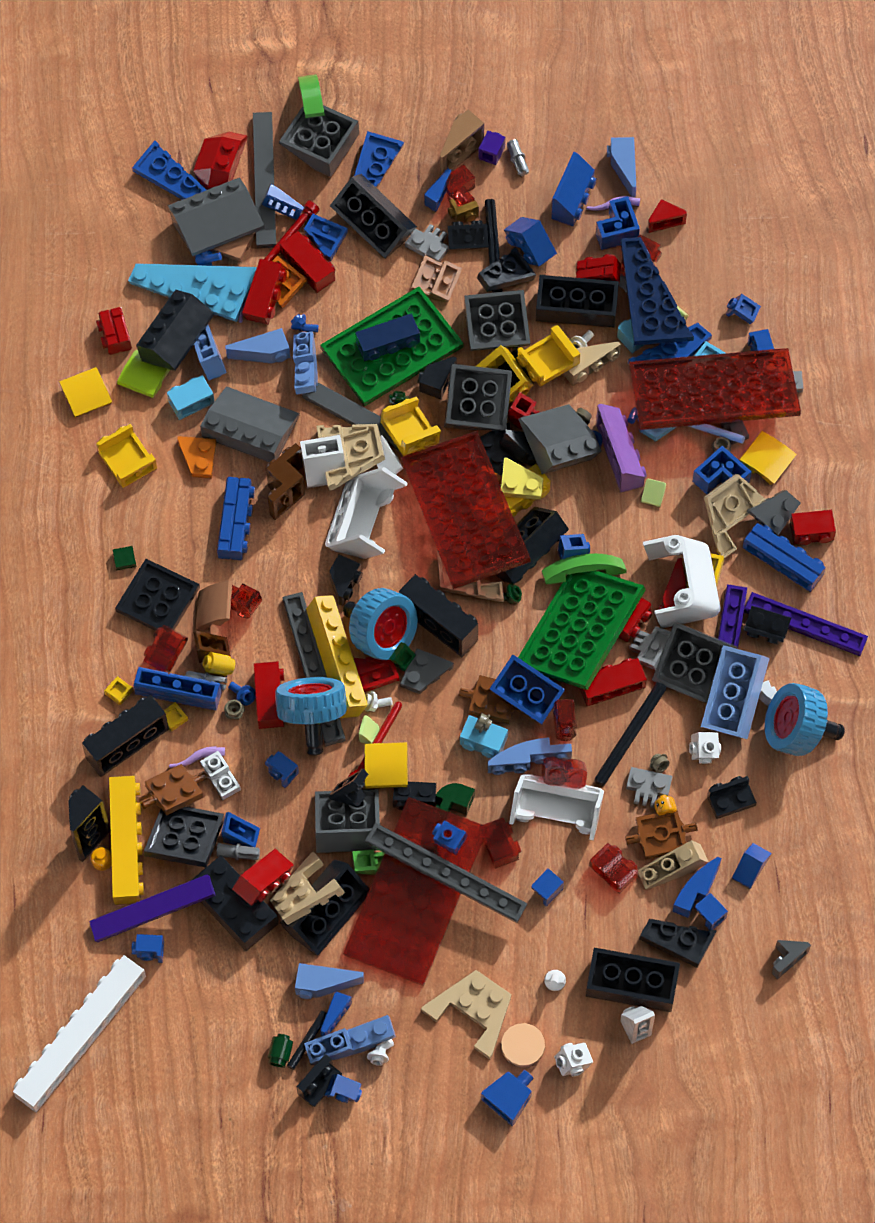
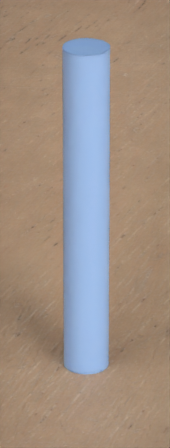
[686,418,745,444]

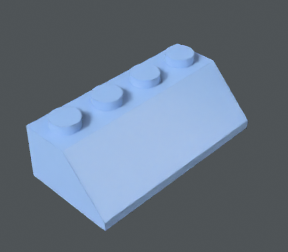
[701,645,770,739]

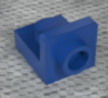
[726,294,761,324]

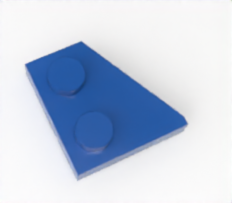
[304,214,348,261]

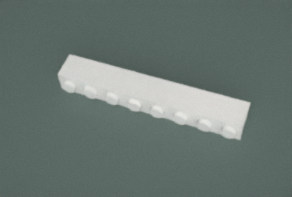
[13,955,146,1112]

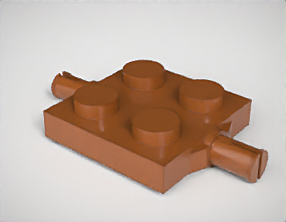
[459,675,521,724]
[140,764,207,815]
[625,810,698,859]

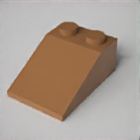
[440,110,484,176]

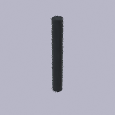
[287,1010,327,1070]

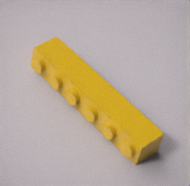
[306,595,368,718]
[109,776,144,905]

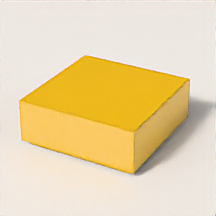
[104,676,134,706]
[164,702,188,732]

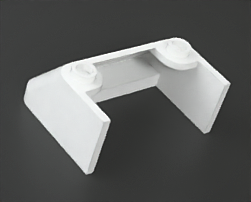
[325,467,408,559]
[643,535,720,628]
[509,774,604,840]

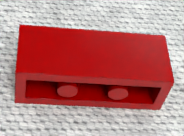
[280,231,336,293]
[242,259,287,325]
[580,658,647,706]
[254,661,285,729]
[232,849,294,906]

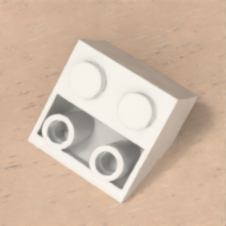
[300,435,345,488]

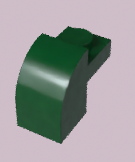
[433,783,475,825]

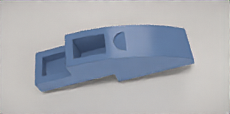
[293,331,318,395]
[488,737,572,775]
[304,1015,396,1065]

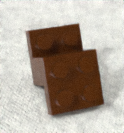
[266,443,305,520]

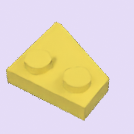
[500,458,543,500]

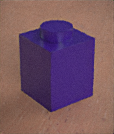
[479,131,506,165]

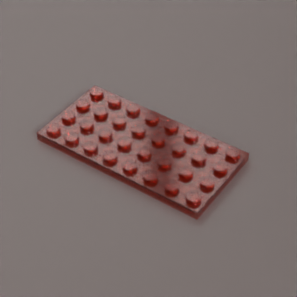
[629,348,801,430]
[401,431,531,589]
[343,797,488,986]

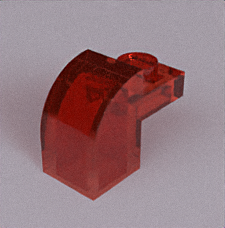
[447,164,475,206]
[231,583,262,619]

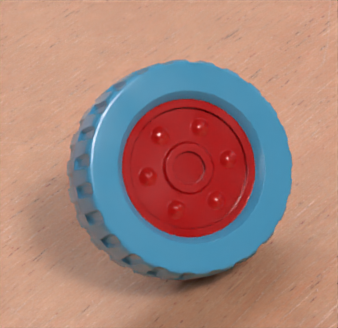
[343,588,418,660]
[275,677,347,756]
[765,683,845,756]

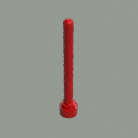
[264,200,320,261]
[347,701,402,782]

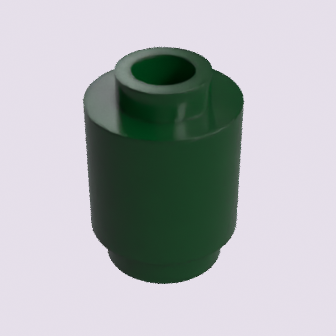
[267,1034,293,1068]

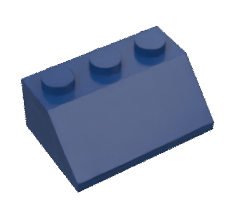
[551,152,597,226]
[489,655,565,725]

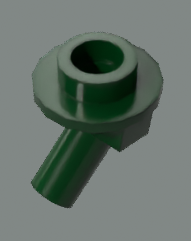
[389,391,409,405]
[503,584,522,604]

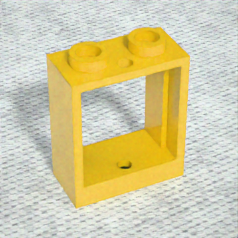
[475,345,534,409]

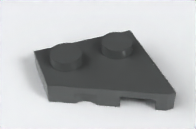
[747,490,801,535]
[400,648,454,694]

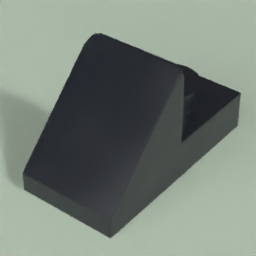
[328,769,369,807]

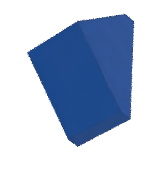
[221,812,260,847]
[732,843,772,889]

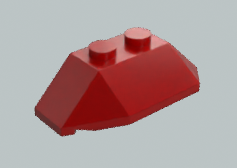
[193,131,248,190]

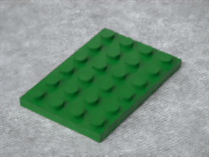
[320,287,464,406]
[518,571,646,690]

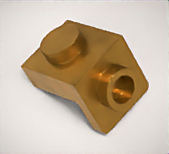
[447,199,479,223]

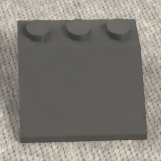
[279,105,359,177]
[464,290,531,351]
[444,364,512,431]
[518,404,602,474]
[652,622,737,703]
[315,789,380,853]

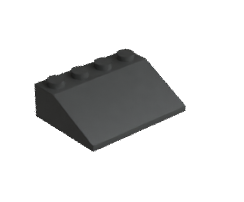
[168,177,265,256]
[200,386,300,462]

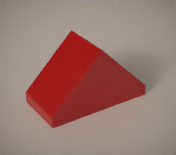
[647,199,687,233]

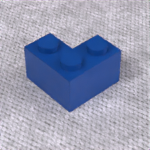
[596,196,640,250]
[504,217,557,266]
[692,446,752,494]

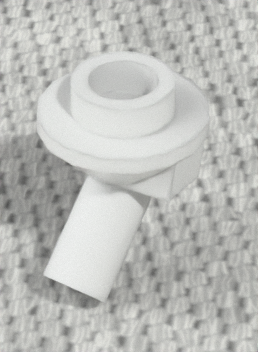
[570,330,595,348]
[364,691,393,712]
[544,970,566,991]
[367,1039,394,1066]

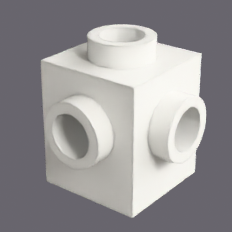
[689,732,721,764]
[554,1043,593,1077]

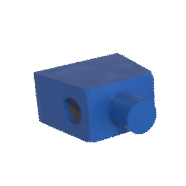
[481,1070,534,1126]

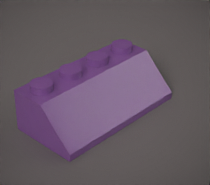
[596,404,647,493]

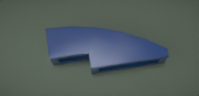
[672,857,722,918]

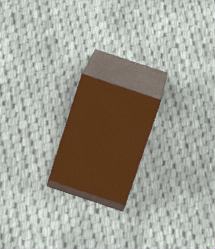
[193,631,231,663]

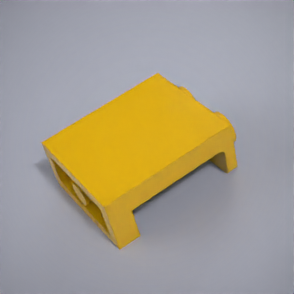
[517,325,580,387]
[380,397,441,457]
[96,424,157,488]

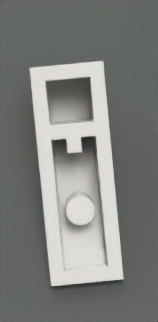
[620,1006,655,1044]

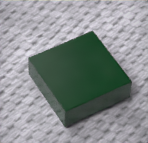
[113,546,137,571]
[389,642,416,672]

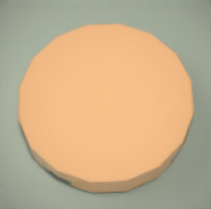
[501,1023,545,1068]

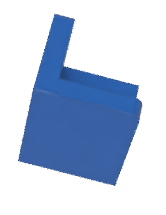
[531,868,564,907]
[695,893,728,930]

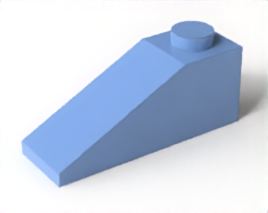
[607,137,636,197]
[194,325,227,381]
[225,328,290,363]
[295,963,364,999]

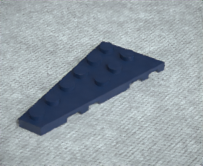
[621,237,694,345]

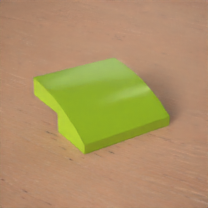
[117,350,170,398]

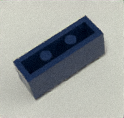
[355,313,420,361]

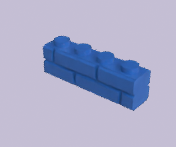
[217,477,255,560]
[742,523,826,592]
[133,667,222,711]

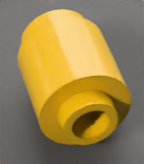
[203,652,235,676]

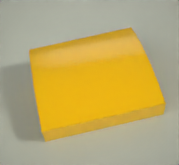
[59,367,112,418]
[739,431,797,485]
[365,742,408,788]

